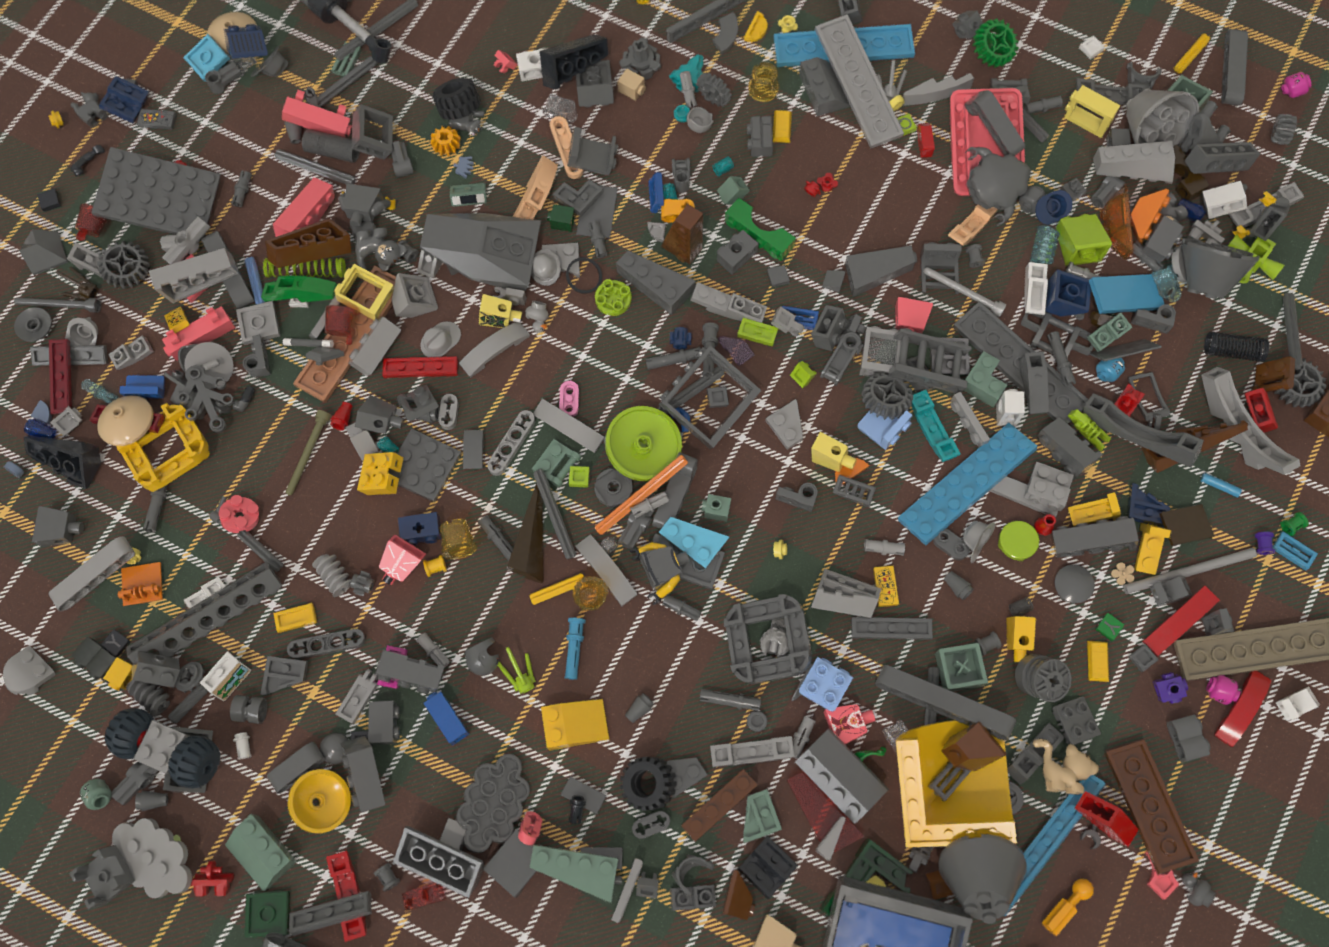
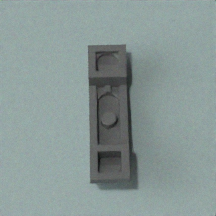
[1076,78,1146,105]

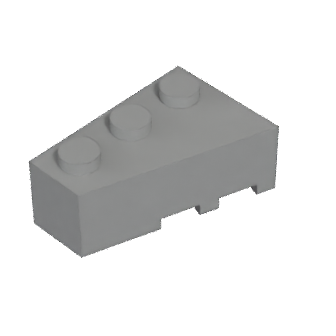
[811,569,881,618]

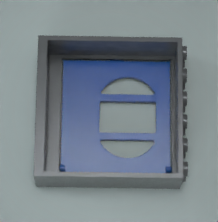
[822,875,972,947]

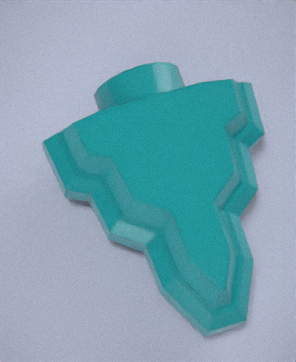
[669,54,703,92]

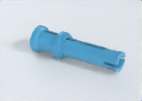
[564,618,586,680]

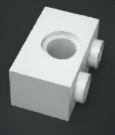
[516,48,547,81]
[996,389,1025,427]

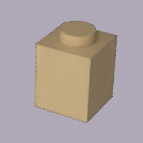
[617,69,646,101]

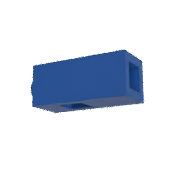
[424,691,469,746]

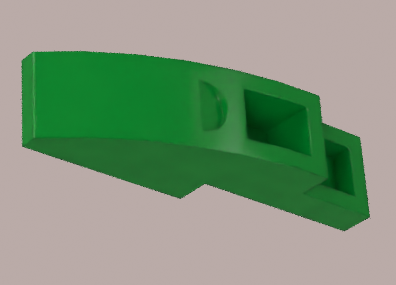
[261,276,337,303]

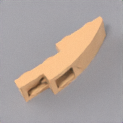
[513,156,558,219]

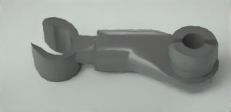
[304,87,321,108]

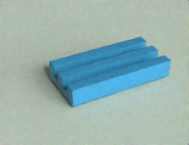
[1273,532,1318,571]

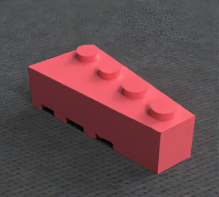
[273,177,335,237]

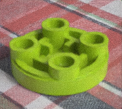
[595,279,632,316]
[998,521,1039,561]

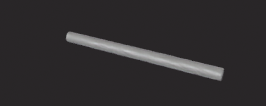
[1123,548,1257,594]

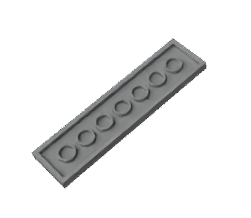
[815,15,904,149]

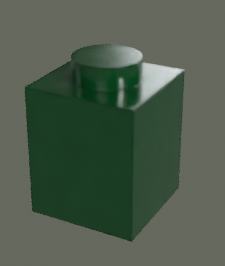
[547,204,576,232]

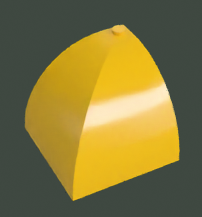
[896,720,1016,847]

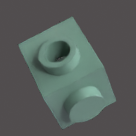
[717,176,750,205]
[701,494,731,522]

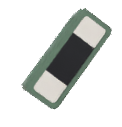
[450,183,487,207]

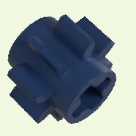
[669,327,692,350]

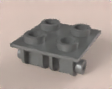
[1052,696,1101,745]

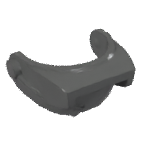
[1126,62,1162,89]
[672,854,714,897]

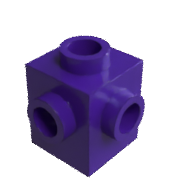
[1153,672,1188,704]

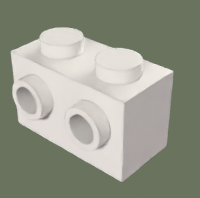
[1202,181,1247,219]

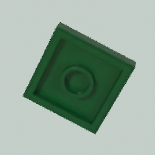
[244,891,290,938]

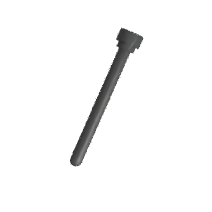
[14,298,101,313]

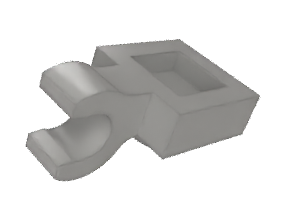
[492,287,526,305]
[771,306,804,337]

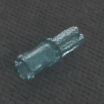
[81,379,118,404]

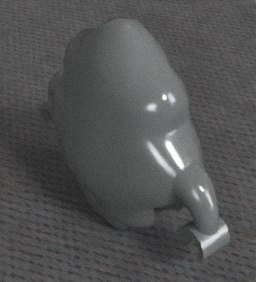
[965,147,1031,227]

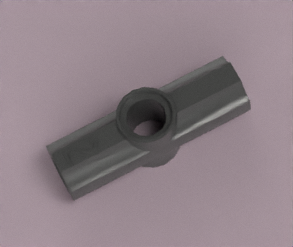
[618,494,656,549]
[111,762,158,805]

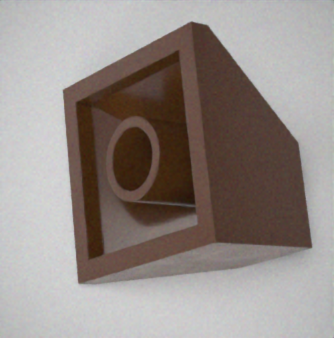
[941,721,1007,771]
[722,870,756,920]

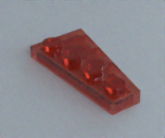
[787,771,864,853]

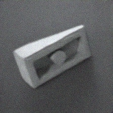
[815,817,846,861]

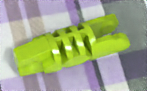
[1068,409,1111,451]

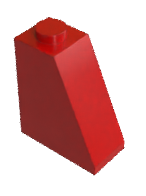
[1074,791,1139,847]

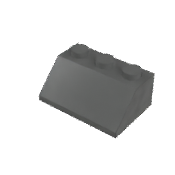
[799,57,850,116]

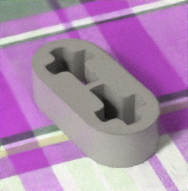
[438,394,459,430]

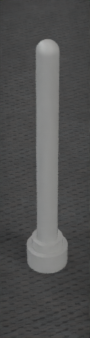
[924,267,1007,317]

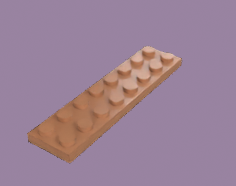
[293,266,396,403]

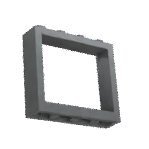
[658,345,762,449]

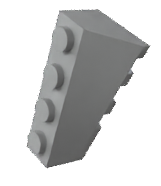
[1093,141,1175,184]

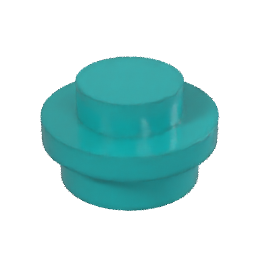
[674,105,690,122]

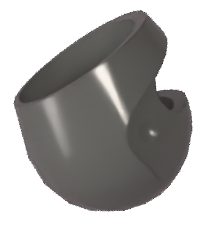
[465,637,499,676]

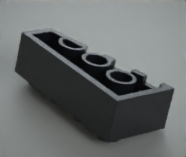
[539,34,609,90]

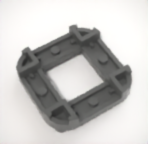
[724,594,812,684]

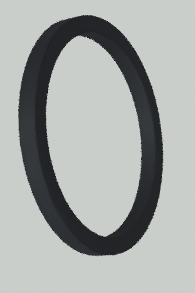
[566,257,602,294]

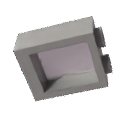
[859,326,901,377]

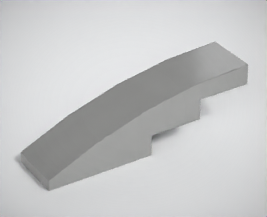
[903,73,974,106]

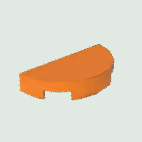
[835,458,870,486]

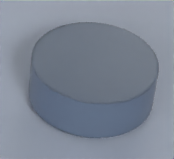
[3,461,24,478]

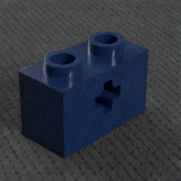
[398,512,442,546]

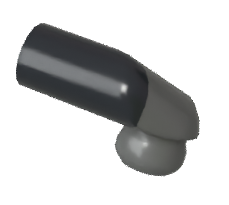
[233,386,255,412]

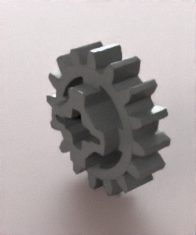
[696,72,732,107]

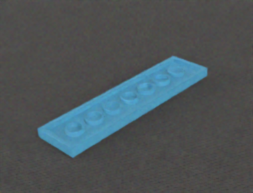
[774,24,915,67]
[898,423,1037,546]

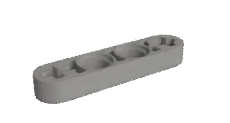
[487,410,535,476]

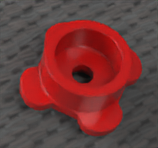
[817,173,838,192]
[804,180,821,197]

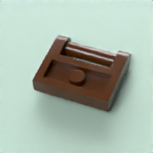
[1252,356,1295,392]

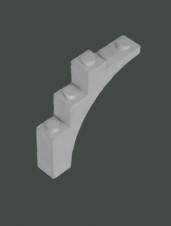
[1201,367,1300,475]

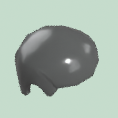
[320,732,349,765]

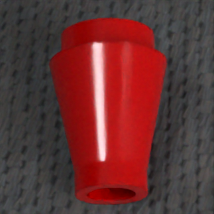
[330,402,353,431]
[1034,514,1056,536]

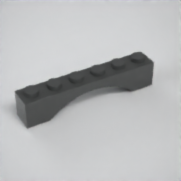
[1083,393,1204,468]

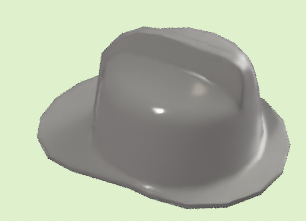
[65,317,98,346]
[420,322,461,357]
[963,521,995,563]

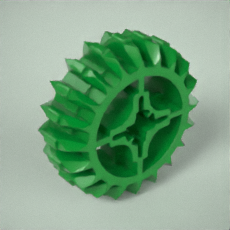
[972,19,1019,68]

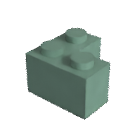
[964,351,1007,408]

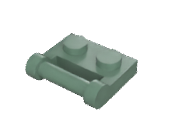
[532,439,582,488]

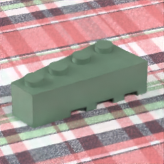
[530,845,618,903]

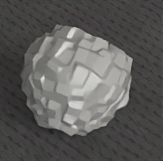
[760,627,789,658]

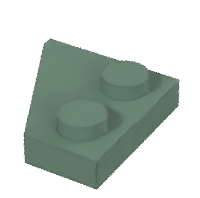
[743,789,782,844]

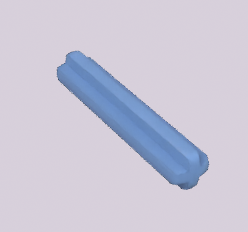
[245,257,266,305]

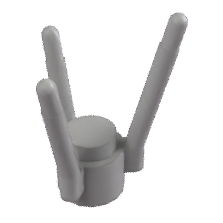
[877,60,907,101]

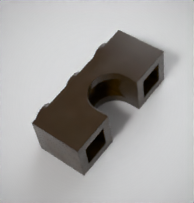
[1173,144,1209,204]

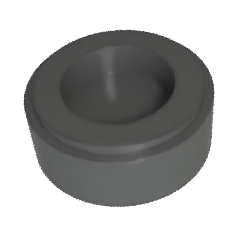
[747,711,767,732]

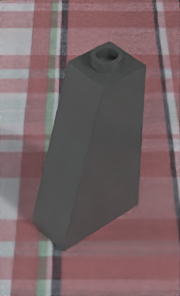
[845,246,917,297]

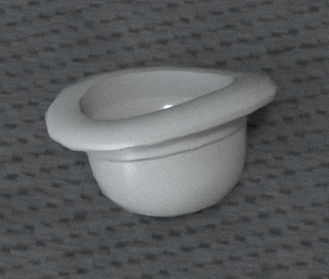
[531,249,561,285]

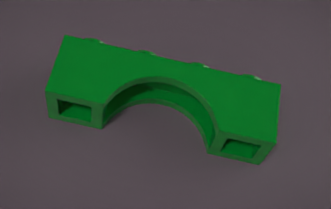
[725,198,796,261]

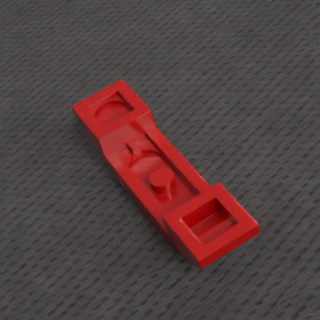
[1213,671,1272,747]
[326,851,367,942]

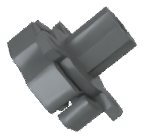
[619,38,661,81]

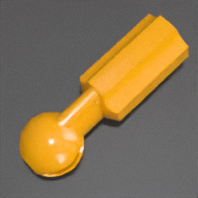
[1041,879,1094,936]

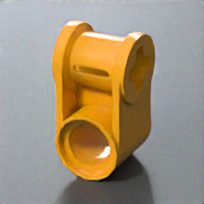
[661,199,695,223]

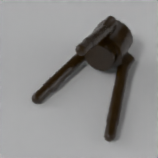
[56,267,98,301]

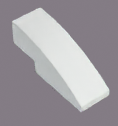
[1024,262,1048,315]

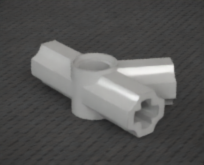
[160,217,211,264]

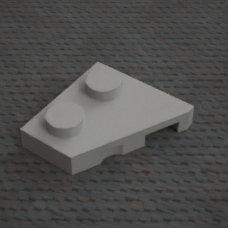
[542,243,580,277]
[765,399,803,450]

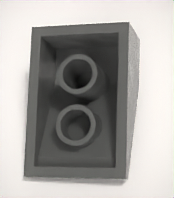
[576,60,614,107]

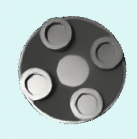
[1055,565,1095,603]

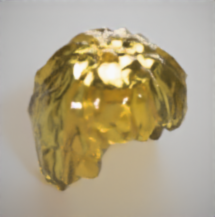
[572,576,609,611]

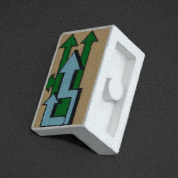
[200,651,251,701]

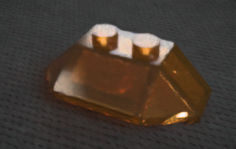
[1100,186,1134,260]

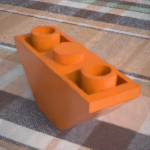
[1131,189,1171,244]

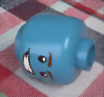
[1096,358,1125,382]

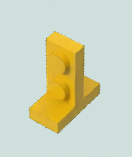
[1068,492,1121,527]
[1134,523,1171,575]

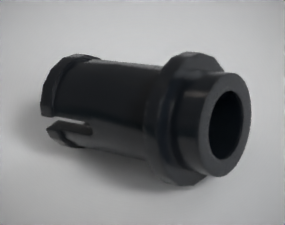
[569,795,586,824]

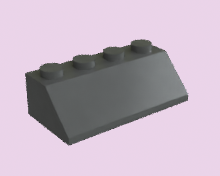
[795,729,889,824]
[393,826,484,898]

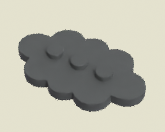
[456,754,530,853]

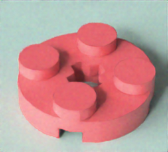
[219,495,259,533]

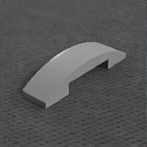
[1229,182,1304,227]
[459,322,530,378]
[533,399,604,453]
[575,535,637,606]
[710,736,795,767]

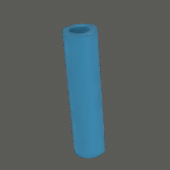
[1200,473,1242,498]

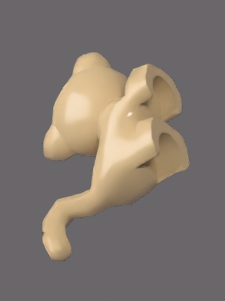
[1033,738,1099,795]

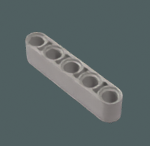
[49,536,135,611]

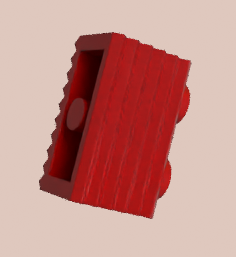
[1244,388,1278,433]

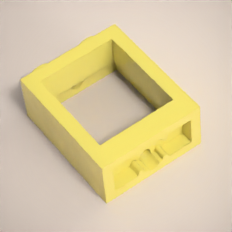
[1064,85,1120,138]
[335,264,394,320]

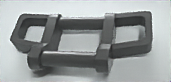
[1021,312,1094,357]

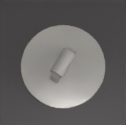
[184,342,233,389]

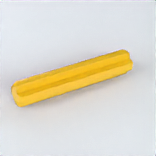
[1174,34,1210,74]
[529,573,586,605]

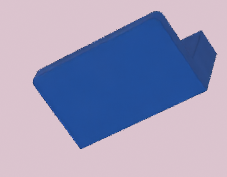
[120,375,165,398]

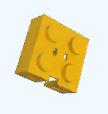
[357,452,404,495]

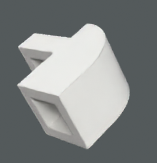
[1276,686,1320,721]

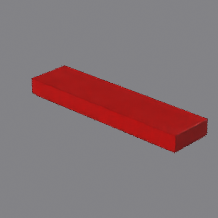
[382,356,458,378]

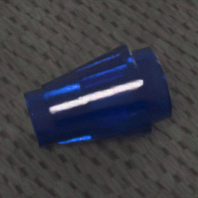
[1177,198,1206,222]
[24,419,56,439]

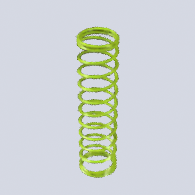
[263,258,346,278]

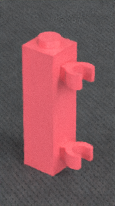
[282,90,352,137]
[162,306,236,361]

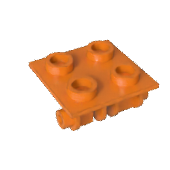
[118,562,163,606]

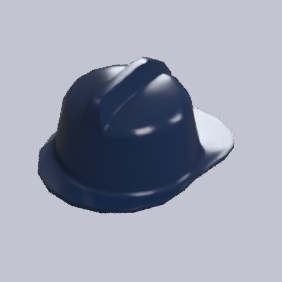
[1035,190,1073,225]

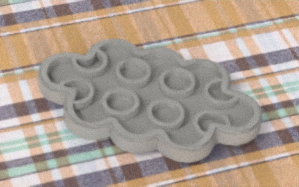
[112,818,192,898]

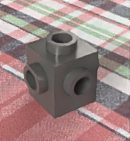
[952,10,983,39]

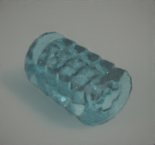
[1030,225,1060,264]

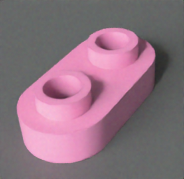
[559,381,579,417]

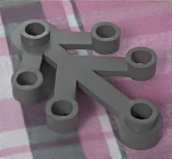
[177,365,234,433]

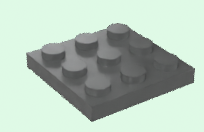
[388,429,462,503]

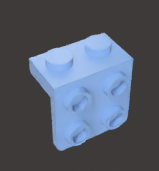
[857,410,912,450]
[799,657,853,712]

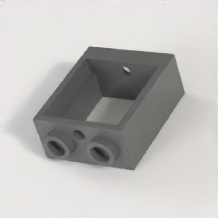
[352,104,393,160]

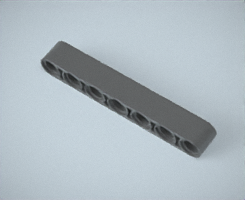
[875,665,1017,741]

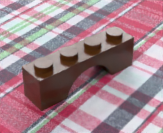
[681,769,757,843]

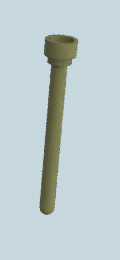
[286,410,332,496]

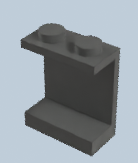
[567,127,618,176]

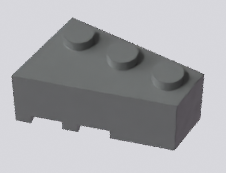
[1037,417,1103,480]
[374,650,444,694]
[341,736,385,813]

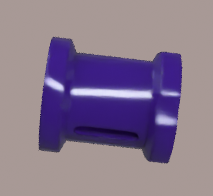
[1255,532,1275,555]

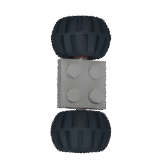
[105,708,221,789]

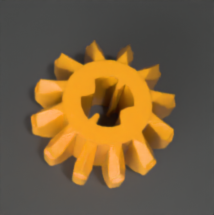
[430,126,461,156]

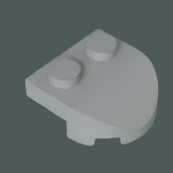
[3,645,55,695]

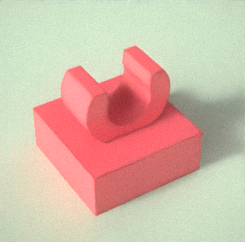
[494,50,518,74]

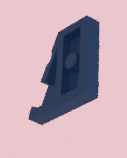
[1127,483,1170,528]

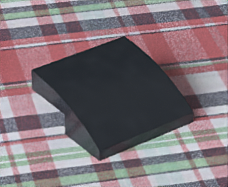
[737,836,798,899]

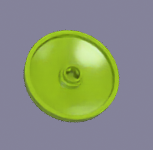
[605,406,682,481]

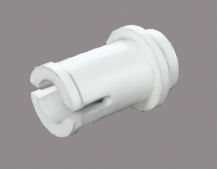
[233,732,251,760]

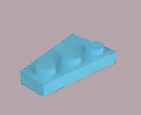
[659,517,729,568]

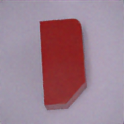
[917,123,934,157]

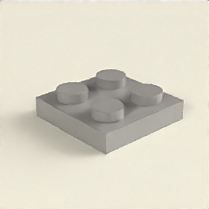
[236,301,280,345]

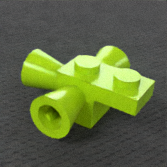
[1228,234,1285,283]

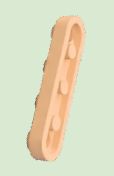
[550,116,584,179]

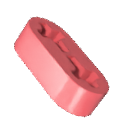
[518,811,542,845]

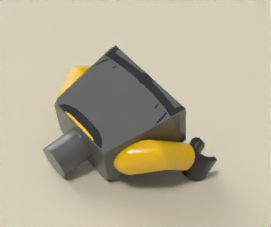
[630,542,689,605]

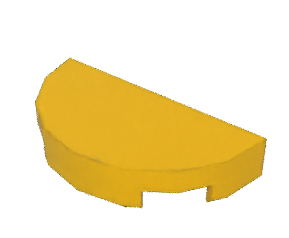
[744,11,768,42]

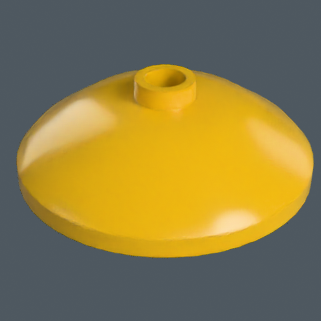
[288,769,351,833]

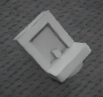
[50,406,82,437]

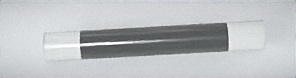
[283,338,334,348]

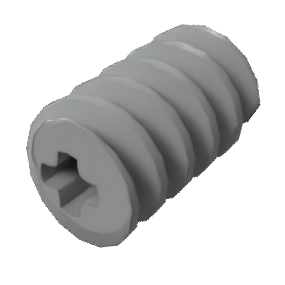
[312,554,352,597]

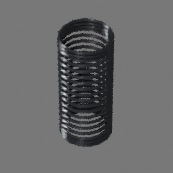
[1204,331,1270,362]

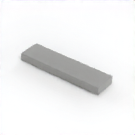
[990,476,1058,517]

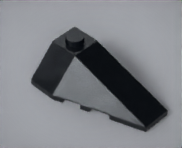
[24,436,101,489]

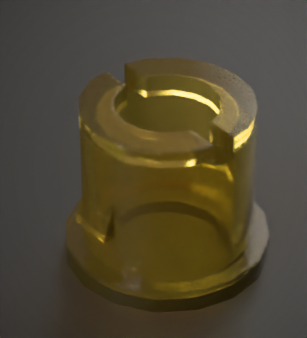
[748,62,779,102]
[440,519,477,559]

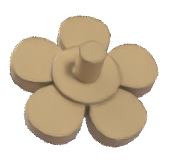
[1111,562,1134,585]

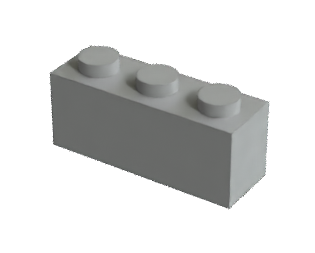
[348,317,401,376]

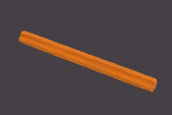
[595,455,688,535]

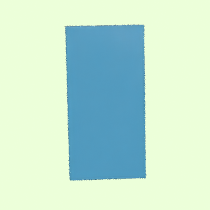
[1089,274,1164,314]

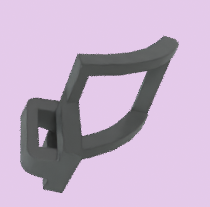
[1128,372,1171,430]

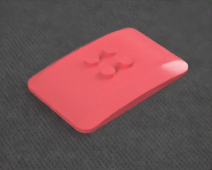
[950,88,1025,196]

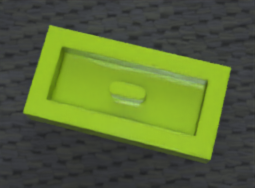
[737,318,778,347]

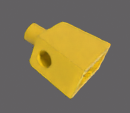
[1006,616,1036,662]

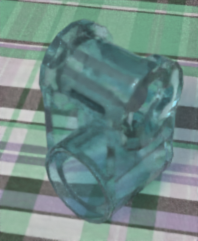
[1152,264,1182,303]

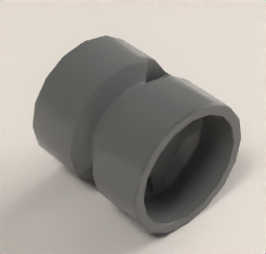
[230,695,267,724]

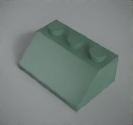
[225,814,297,892]

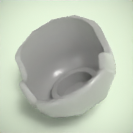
[686,107,714,133]

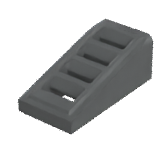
[833,475,876,508]

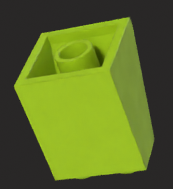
[1056,214,1112,266]

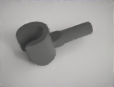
[209,496,227,524]

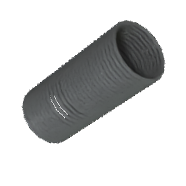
[302,129,360,163]

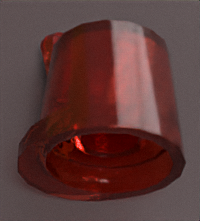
[75,204,108,241]
[325,305,358,345]

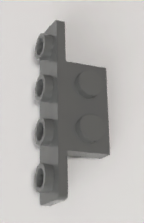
[164,370,232,420]

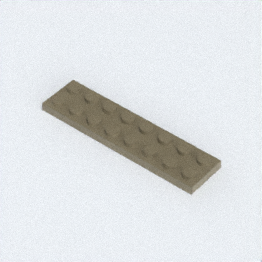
[1173,618,1329,681]

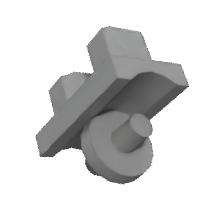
[1188,220,1225,244]

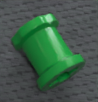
[1280,512,1309,536]

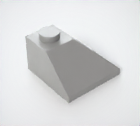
[392,273,438,318]

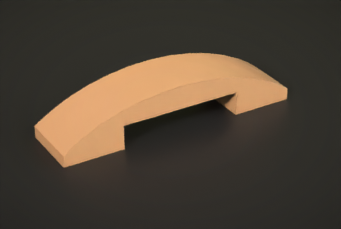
[948,205,998,246]

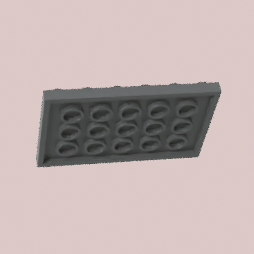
[91,147,221,241]

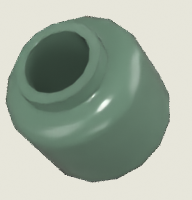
[80,779,112,810]

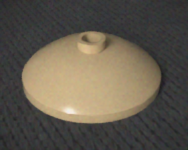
[207,12,257,57]
[97,395,153,446]

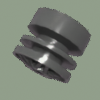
[1015,653,1072,702]

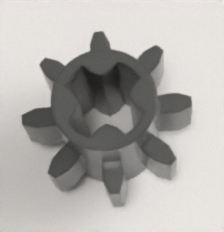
[350,571,375,596]

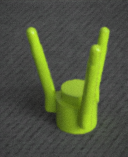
[498,647,536,694]

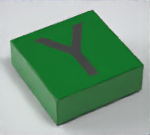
[1095,613,1124,641]

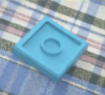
[183,34,230,82]

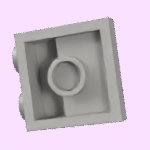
[1024,462,1074,511]

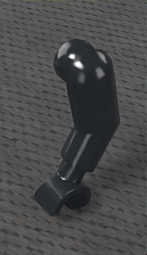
[71,145,105,177]

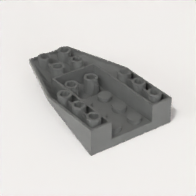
[420,213,541,292]

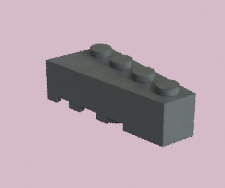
[616,251,696,315]
[1052,516,1139,558]

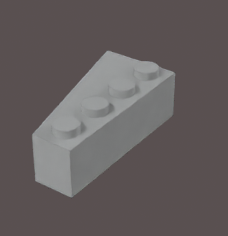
[149,248,239,303]

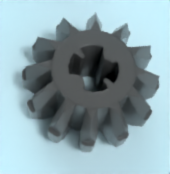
[1271,114,1297,145]

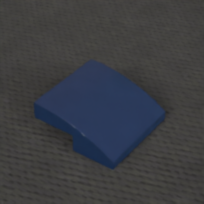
[99,76,149,124]

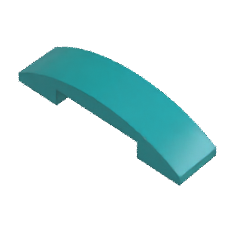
[911,390,961,462]

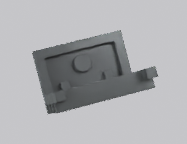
[920,242,962,294]

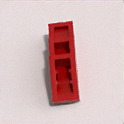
[1142,586,1220,657]

